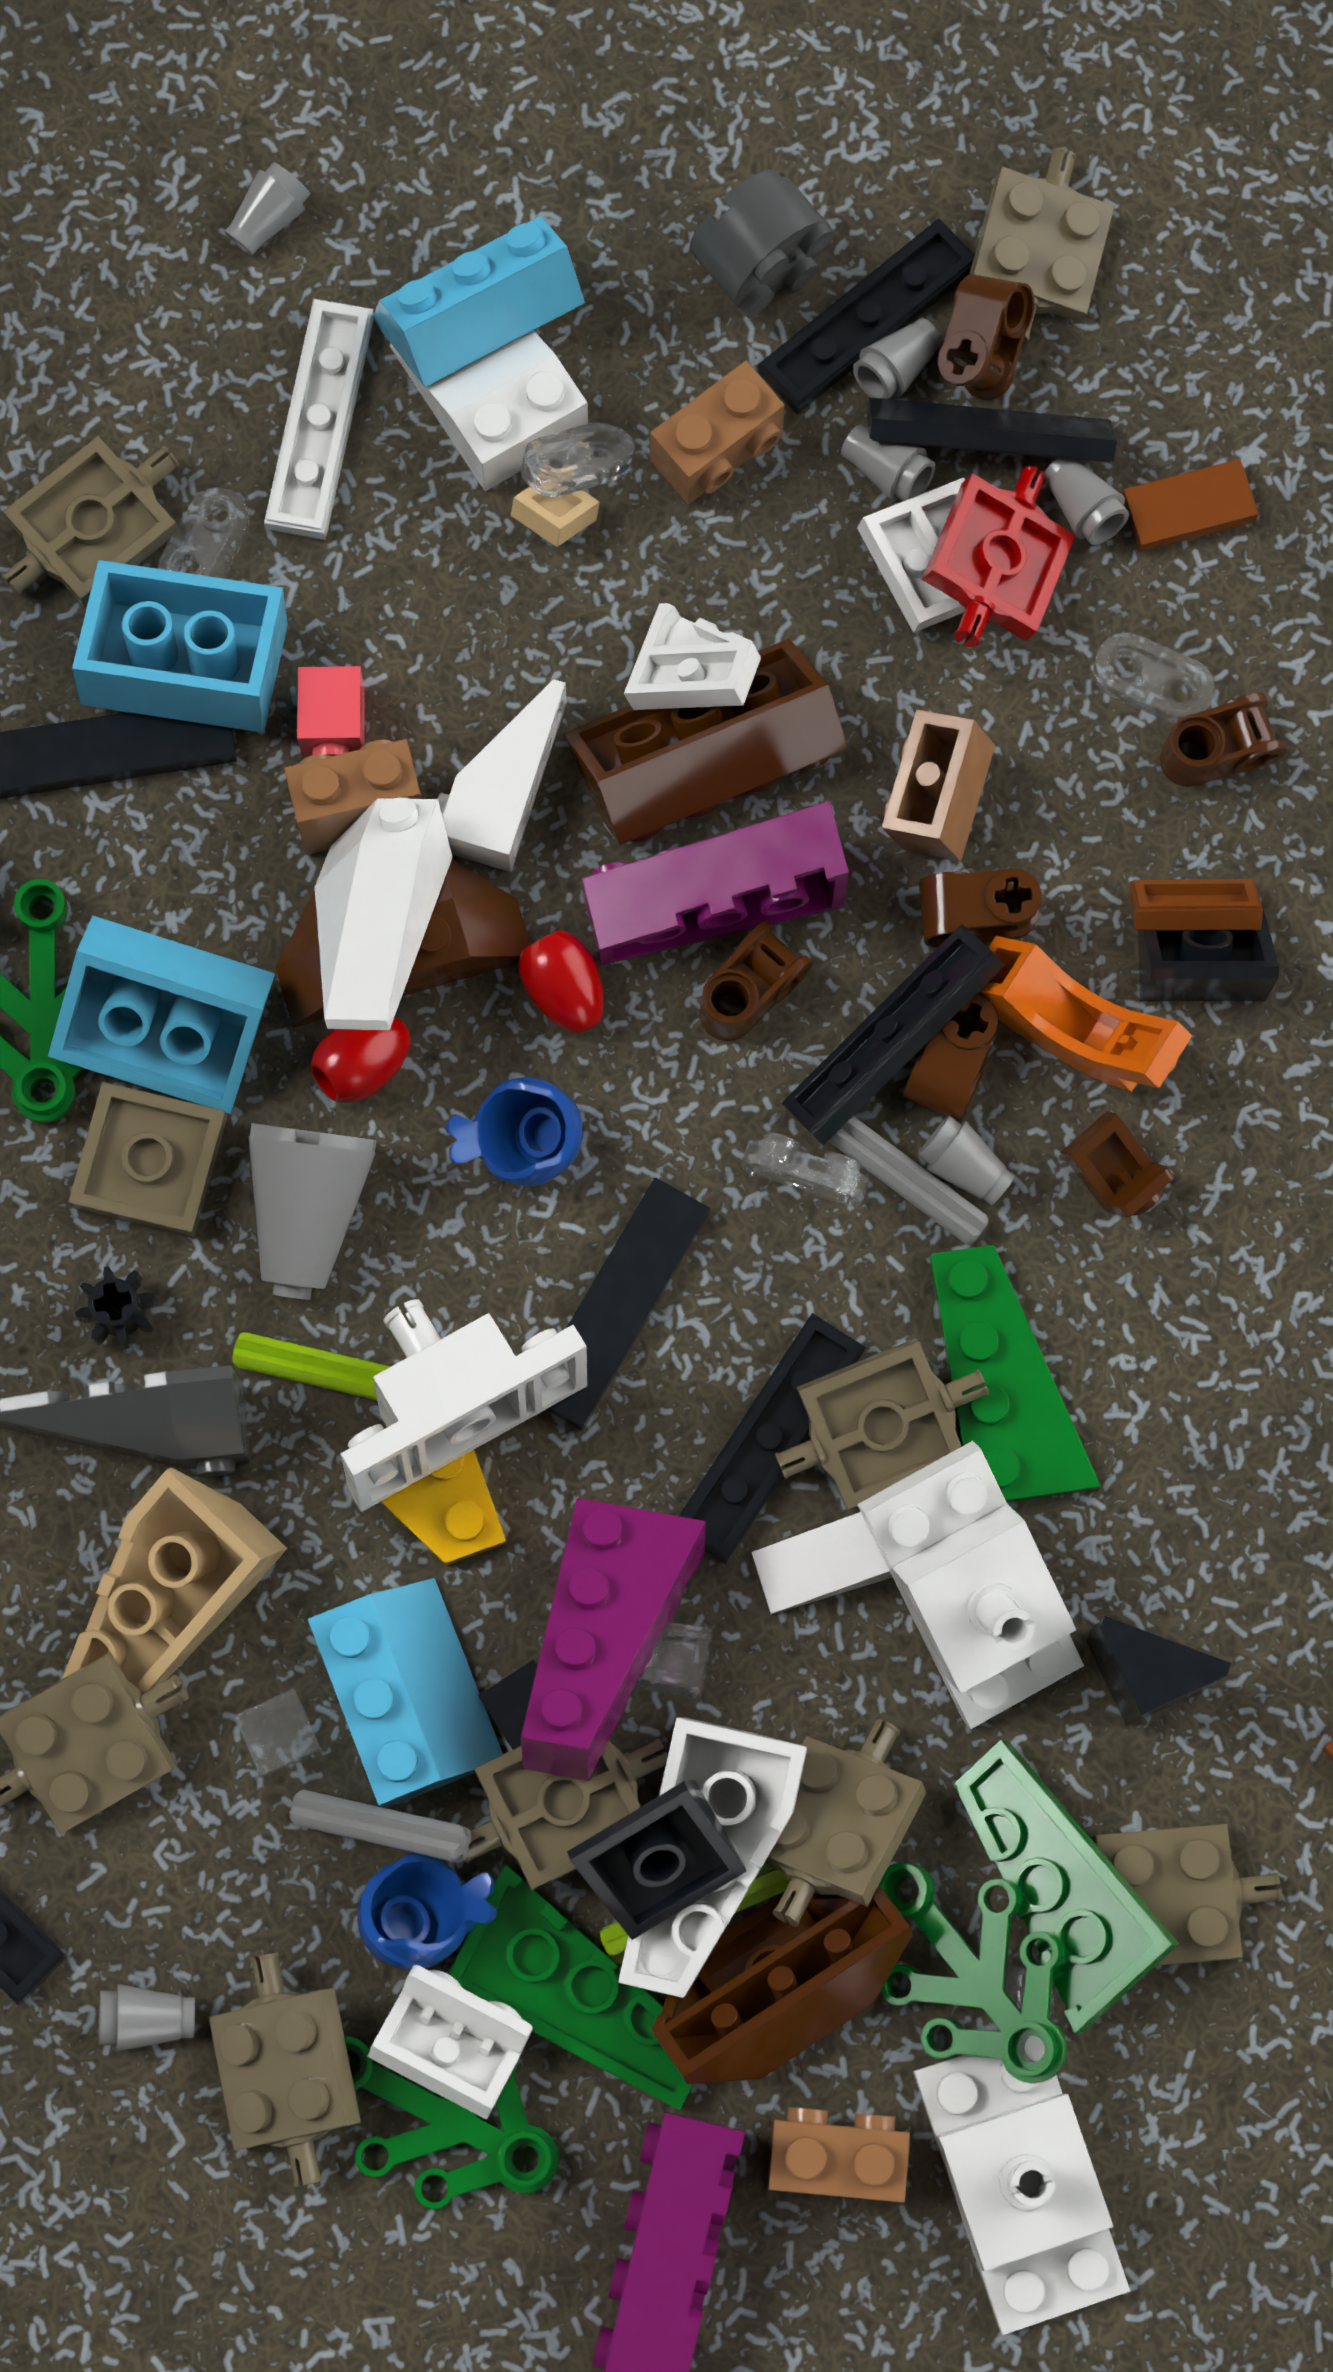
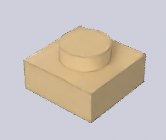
[511,470,600,547]

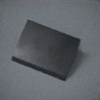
[1138,906,1279,1001]
[1087,1616,1231,1726]
[567,1780,747,1940]

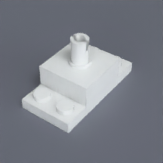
[340,1299,587,1512]
[857,1441,1084,1729]
[913,2035,1130,2335]

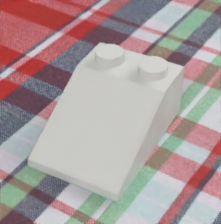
[390,330,589,491]

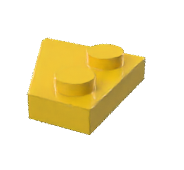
[381,1450,507,1566]

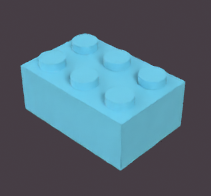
[72,560,288,733]

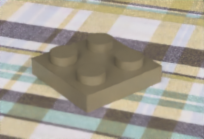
[68,1082,228,1237]

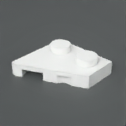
[857,478,965,633]
[624,603,761,710]

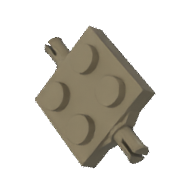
[969,148,1115,345]
[1,436,180,608]
[775,1338,989,1510]
[0,1652,189,1835]
[764,1719,927,1927]
[465,1738,668,1891]
[1093,1824,1281,1966]
[209,1952,361,2187]

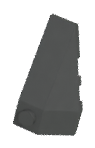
[0,1365,250,1478]

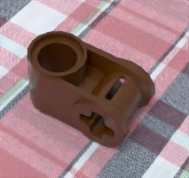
[938,274,1035,400]
[1159,692,1287,787]
[918,868,1042,948]
[699,920,813,1041]
[902,994,998,1123]

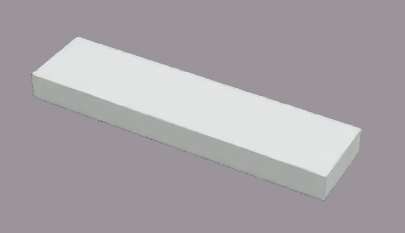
[264,299,374,540]

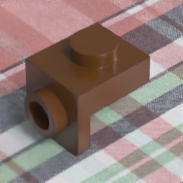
[1061,1111,1174,1218]

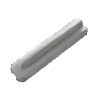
[828,1116,989,1245]
[289,1790,472,1863]

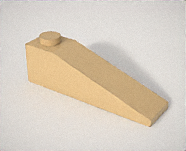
[61,1467,287,1694]

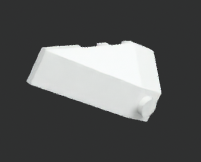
[315,797,453,1030]
[618,1717,808,1998]

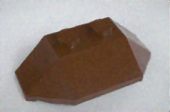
[276,860,531,1028]
[651,1885,913,2084]

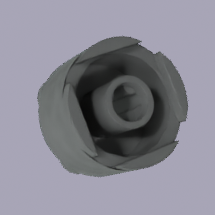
[689,169,835,318]

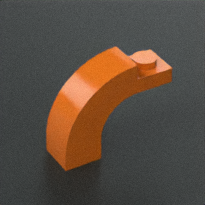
[977,936,1192,1092]

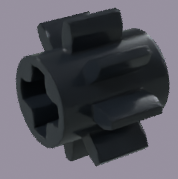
[75,1266,158,1349]

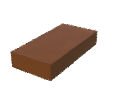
[1122,459,1259,553]
[1129,879,1263,930]

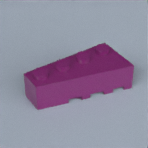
[582,801,849,966]
[521,1498,706,1781]
[592,2111,745,2372]

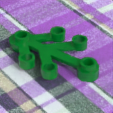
[0,879,85,1123]
[879,1863,1067,2083]
[344,2037,559,2209]

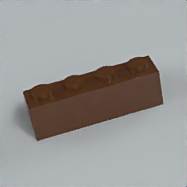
[564,638,848,845]

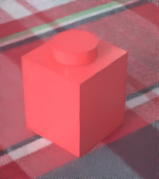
[297,666,365,758]

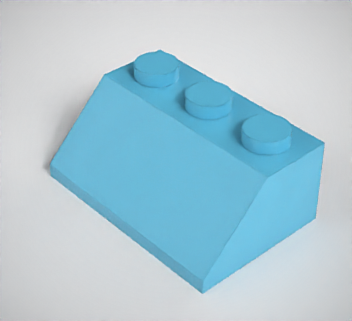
[373,216,585,387]
[48,915,275,1114]
[308,1578,503,1808]

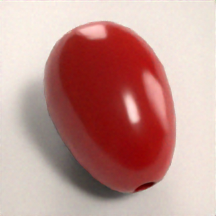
[519,930,604,1033]
[311,1017,411,1103]

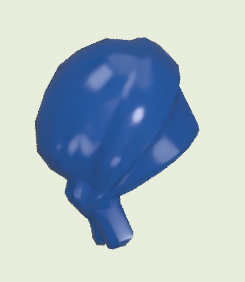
[445,1077,583,1186]
[357,1853,496,1970]

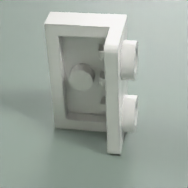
[368,1965,533,2120]

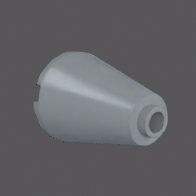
[248,1123,376,1300]

